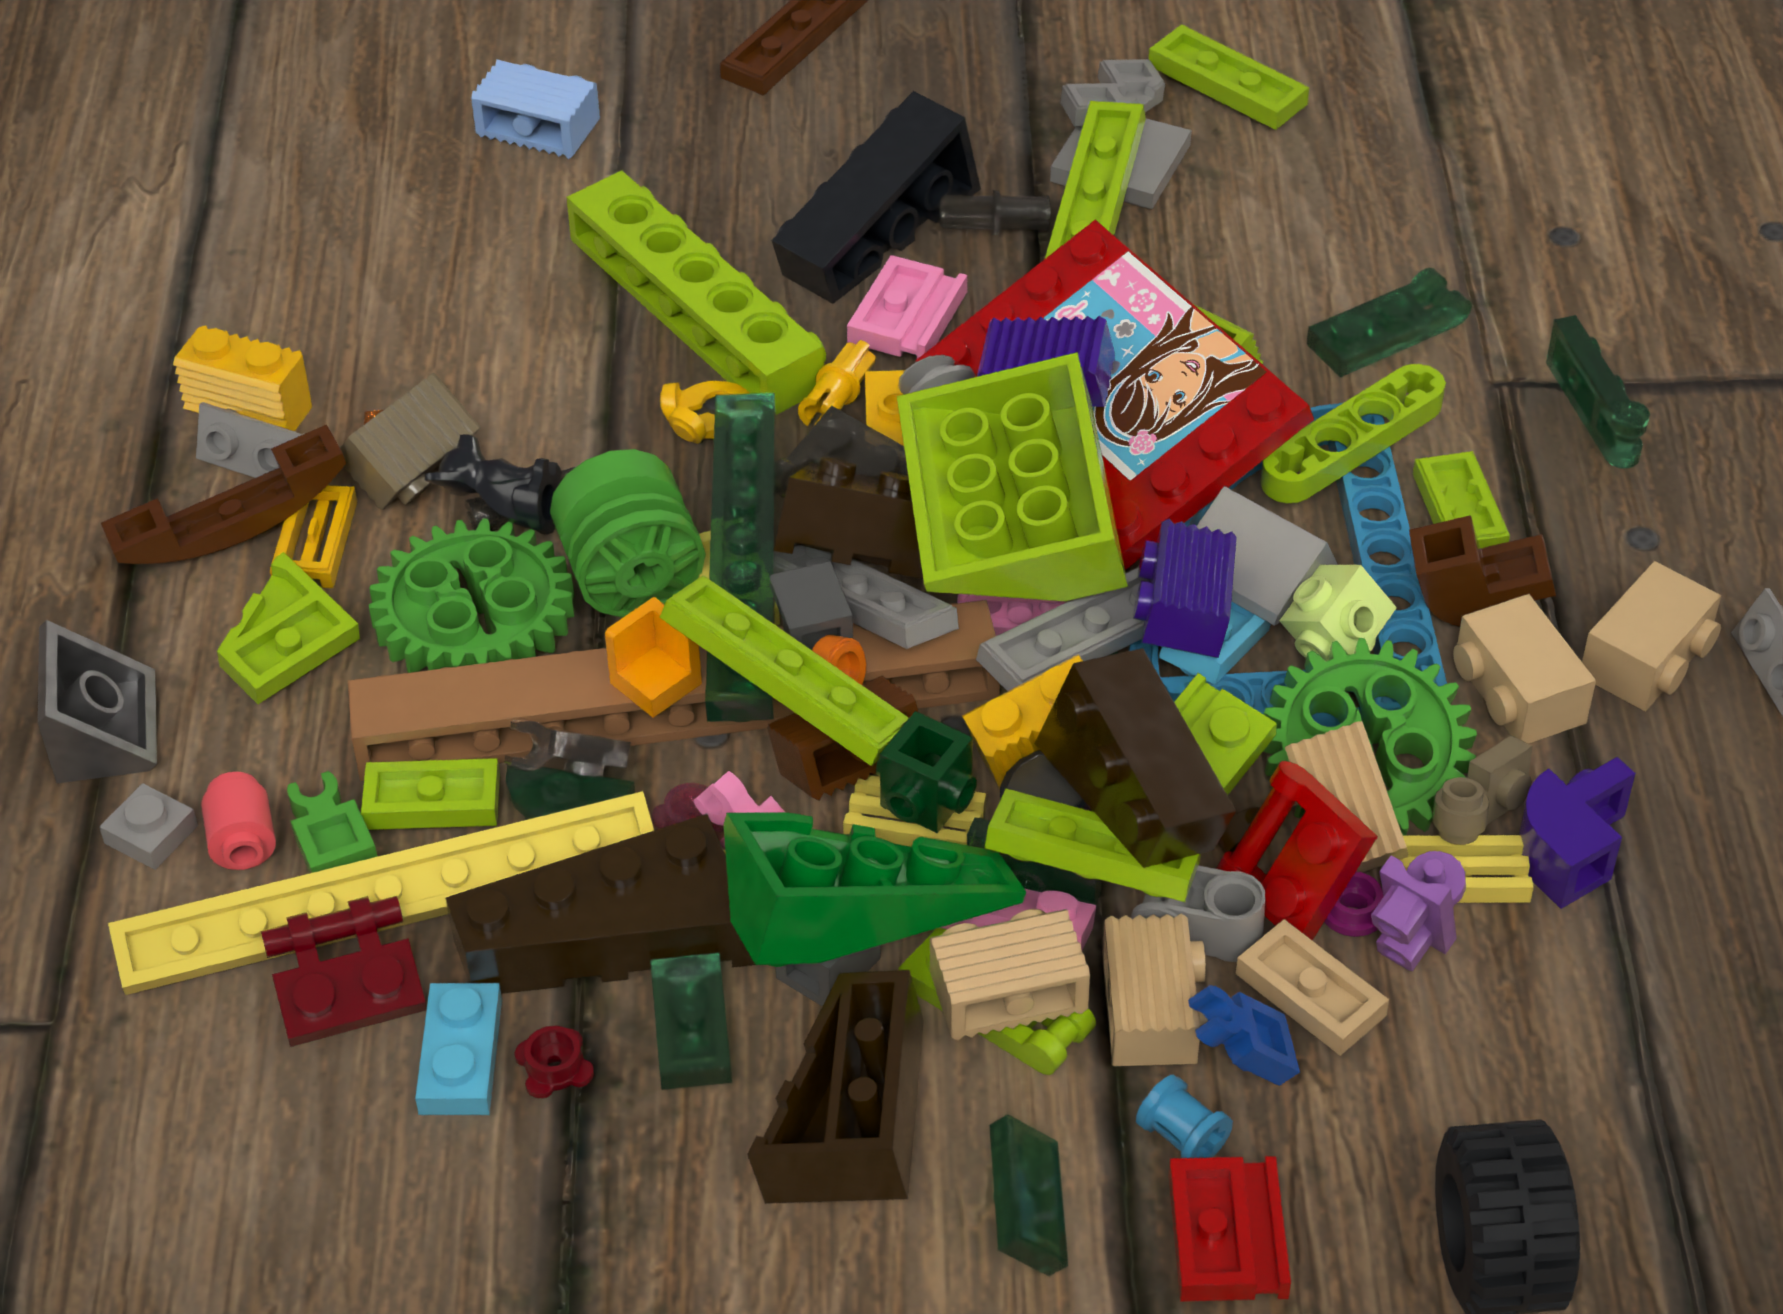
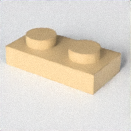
[1236,919,1389,1056]

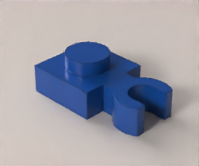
[1188,985,1300,1086]

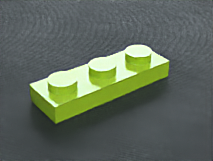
[1149,24,1310,130]
[985,789,1201,902]

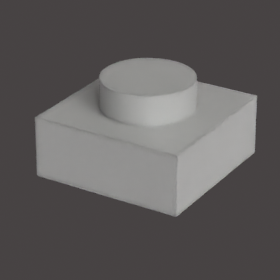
[99,783,198,870]

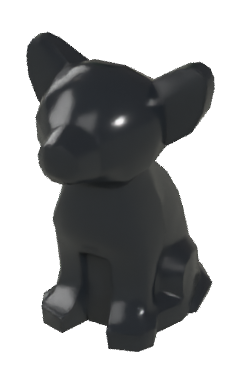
[424,434,561,534]

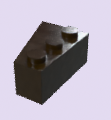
[773,457,923,579]
[1034,648,1236,868]
[747,970,924,1204]

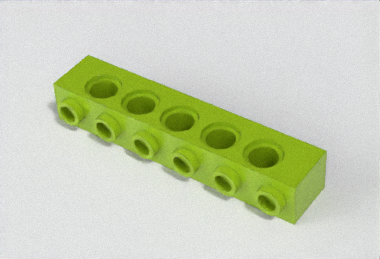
[566,170,826,419]

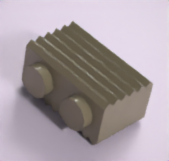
[340,373,481,510]

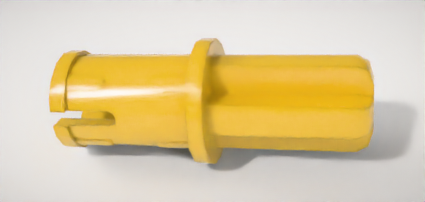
[798,340,876,431]

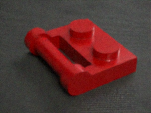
[1215,761,1378,940]

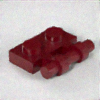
[261,896,427,1047]

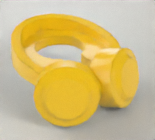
[660,381,754,444]

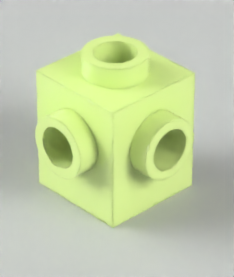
[1279,565,1397,661]

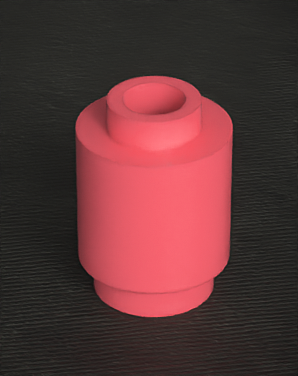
[201,772,276,870]

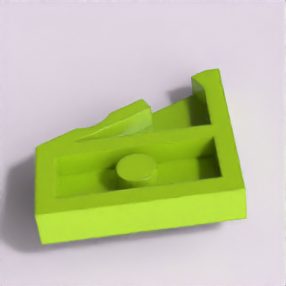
[217,552,360,704]

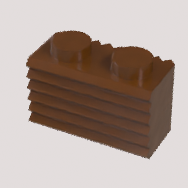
[767,676,918,801]

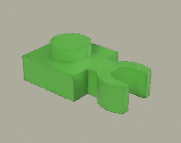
[287,771,377,873]

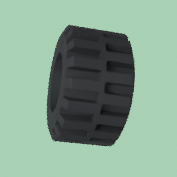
[1435,1119,1580,1314]

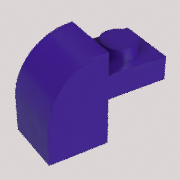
[1519,757,1636,909]

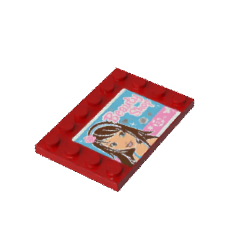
[915,220,1314,570]

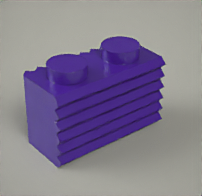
[977,316,1115,407]
[1133,519,1237,658]

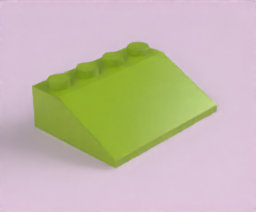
[897,352,1128,602]

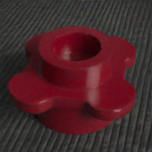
[515,1026,594,1099]

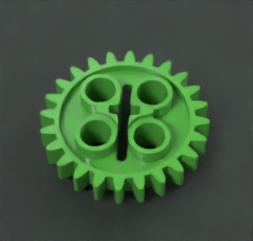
[369,518,574,673]
[1263,638,1477,836]

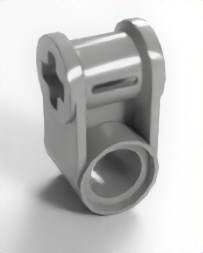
[1131,866,1265,962]

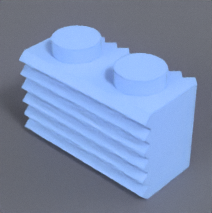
[471,60,600,159]

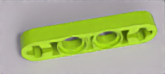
[1260,364,1446,504]

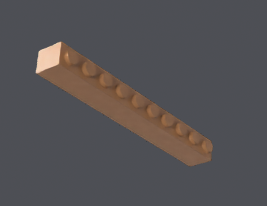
[348,600,1000,781]

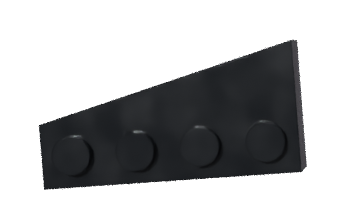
[771,91,981,304]

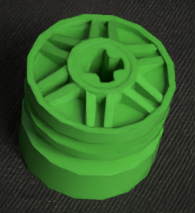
[550,449,706,617]

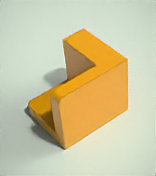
[605,597,702,718]

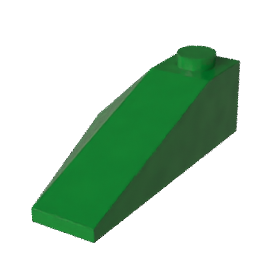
[723,812,1026,967]

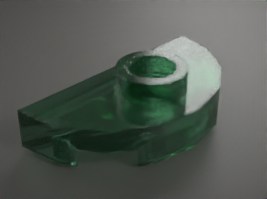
[505,761,635,820]

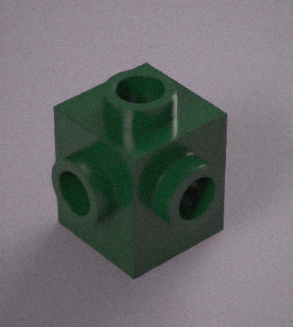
[876,711,977,833]

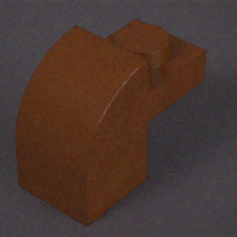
[1409,515,1556,627]

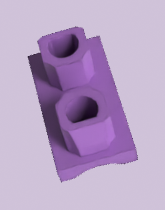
[1371,851,1466,971]

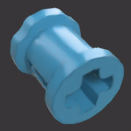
[1136,1074,1233,1158]

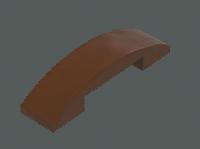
[101,424,347,564]

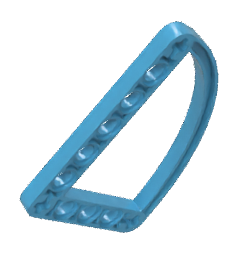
[1129,403,1447,727]

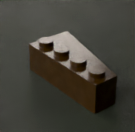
[445,814,755,994]

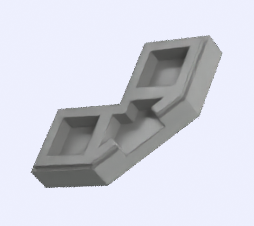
[1060,59,1165,127]

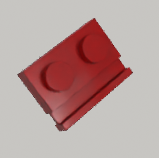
[1168,1156,1291,1302]

